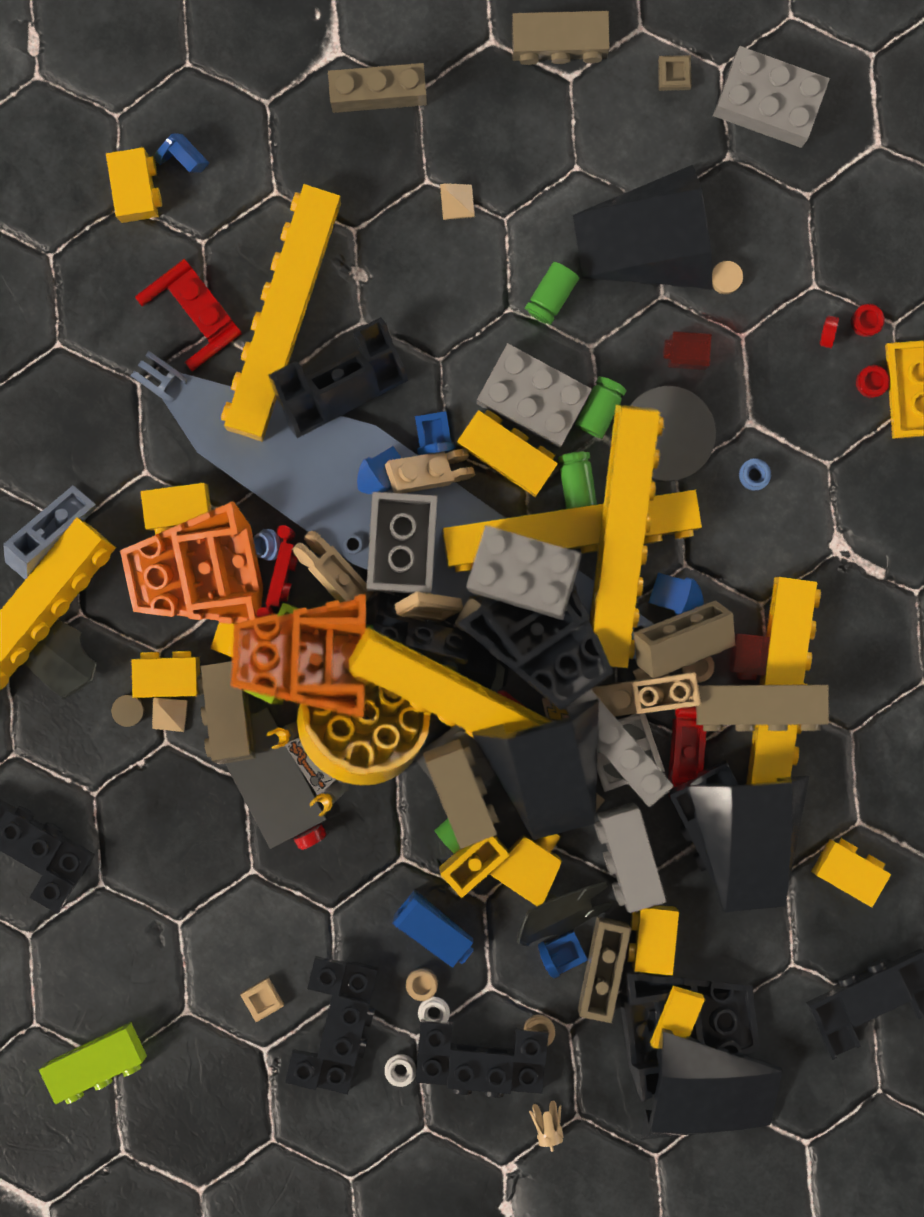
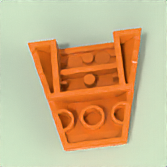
[120,501,263,624]
[231,594,366,718]

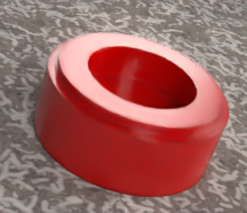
[851,304,885,337]
[819,315,839,349]
[856,365,890,398]
[294,824,327,850]

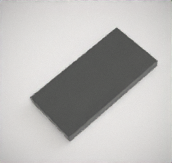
[225,707,327,849]

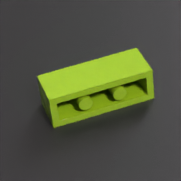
[39,1022,147,1105]

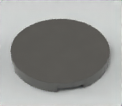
[630,386,716,482]

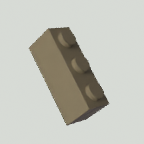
[512,11,610,65]
[328,63,427,113]
[634,600,735,679]
[197,661,256,764]
[423,739,499,849]
[578,916,631,1023]

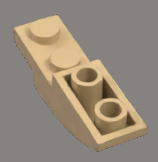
[591,673,701,717]

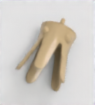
[529,1100,563,1152]

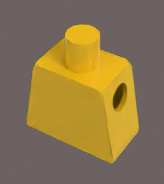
[490,834,562,906]

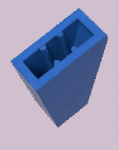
[392,890,474,968]

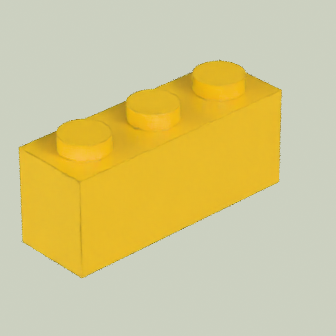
[457,410,558,497]

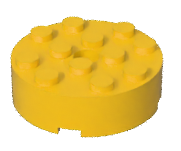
[297,682,431,785]

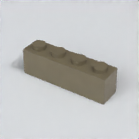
[696,685,829,731]

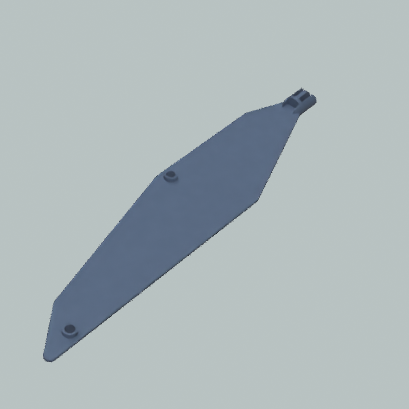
[131,351,654,658]

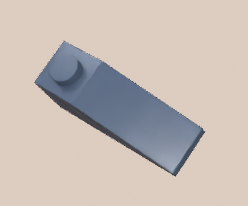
[3,485,96,580]

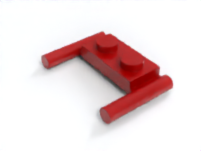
[135,258,242,372]
[256,525,298,618]
[668,706,707,799]

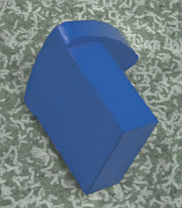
[154,133,209,173]
[415,411,456,456]
[357,446,401,495]
[649,573,704,615]
[538,930,588,979]

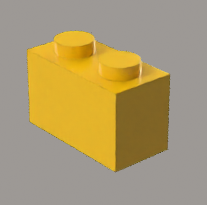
[106,147,162,223]
[141,483,211,535]
[131,651,201,698]
[439,835,510,898]
[811,838,891,907]
[627,905,679,975]

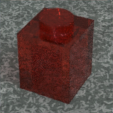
[663,331,712,370]
[729,634,770,681]

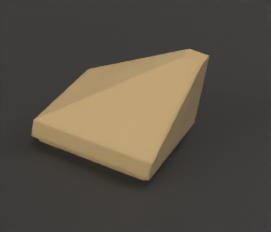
[440,184,475,220]
[152,697,188,732]

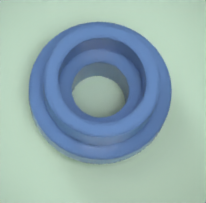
[739,459,771,491]
[253,529,281,561]

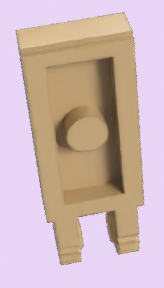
[385,449,475,494]
[292,531,374,602]

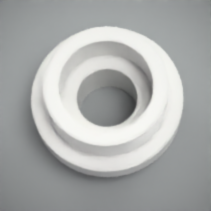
[418,997,450,1023]
[385,1054,416,1087]

